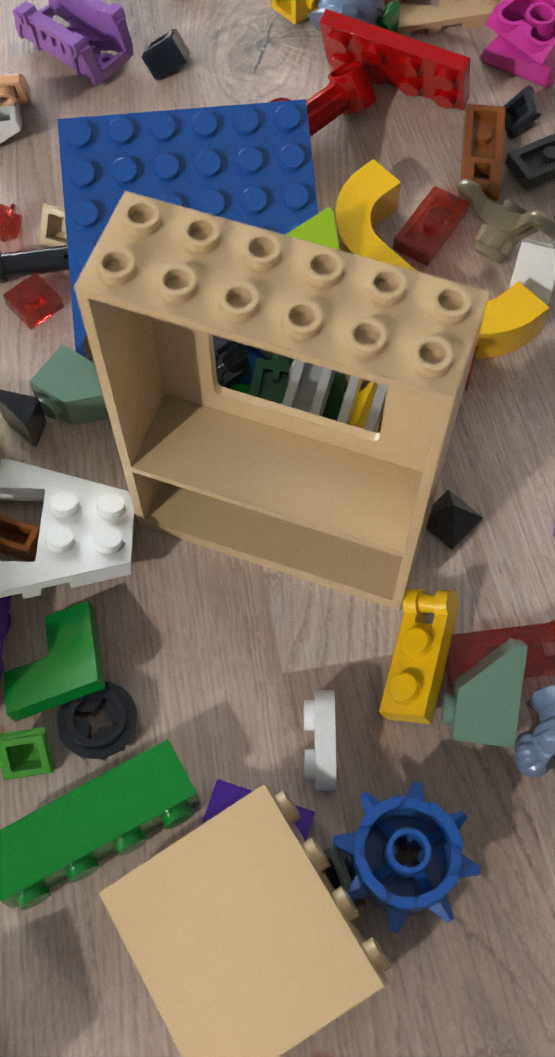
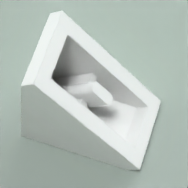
[509,238,555,305]

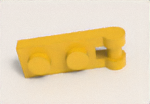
[379,589,459,724]

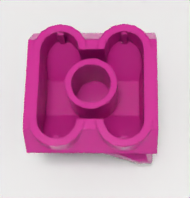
[480,0,555,89]

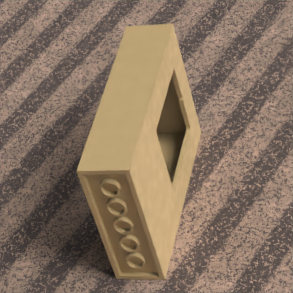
[74,191,490,610]

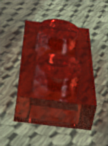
[392,185,470,267]

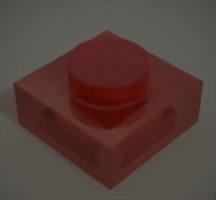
[3,273,64,330]

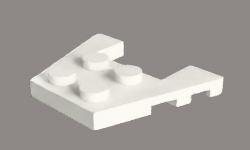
[0,459,135,599]

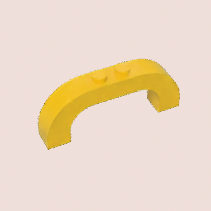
[335,159,550,359]

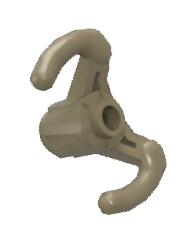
[457,178,555,264]

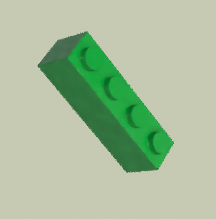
[0,739,200,910]

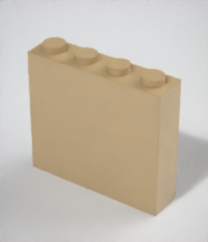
[99,784,391,1057]

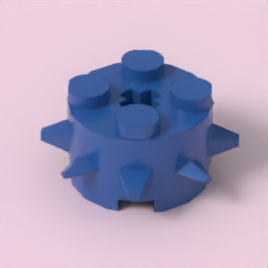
[332,781,481,933]

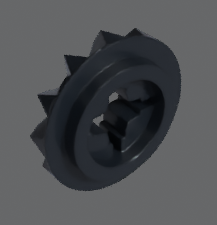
[57,681,138,761]

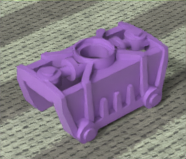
[13,0,133,86]

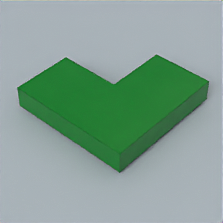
[4,600,106,722]

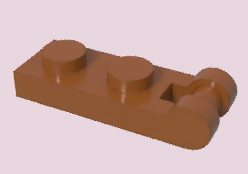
[458,103,505,200]

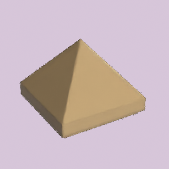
[38,202,67,247]

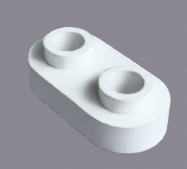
[304,690,336,791]

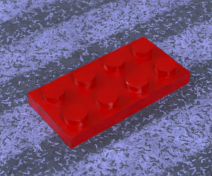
[319,9,470,111]

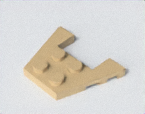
[398,0,504,37]

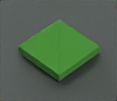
[0,727,55,780]

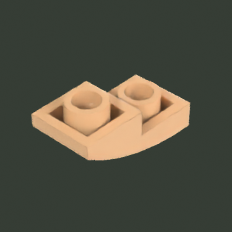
[0,73,32,107]

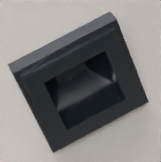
[503,85,541,140]
[426,489,483,550]

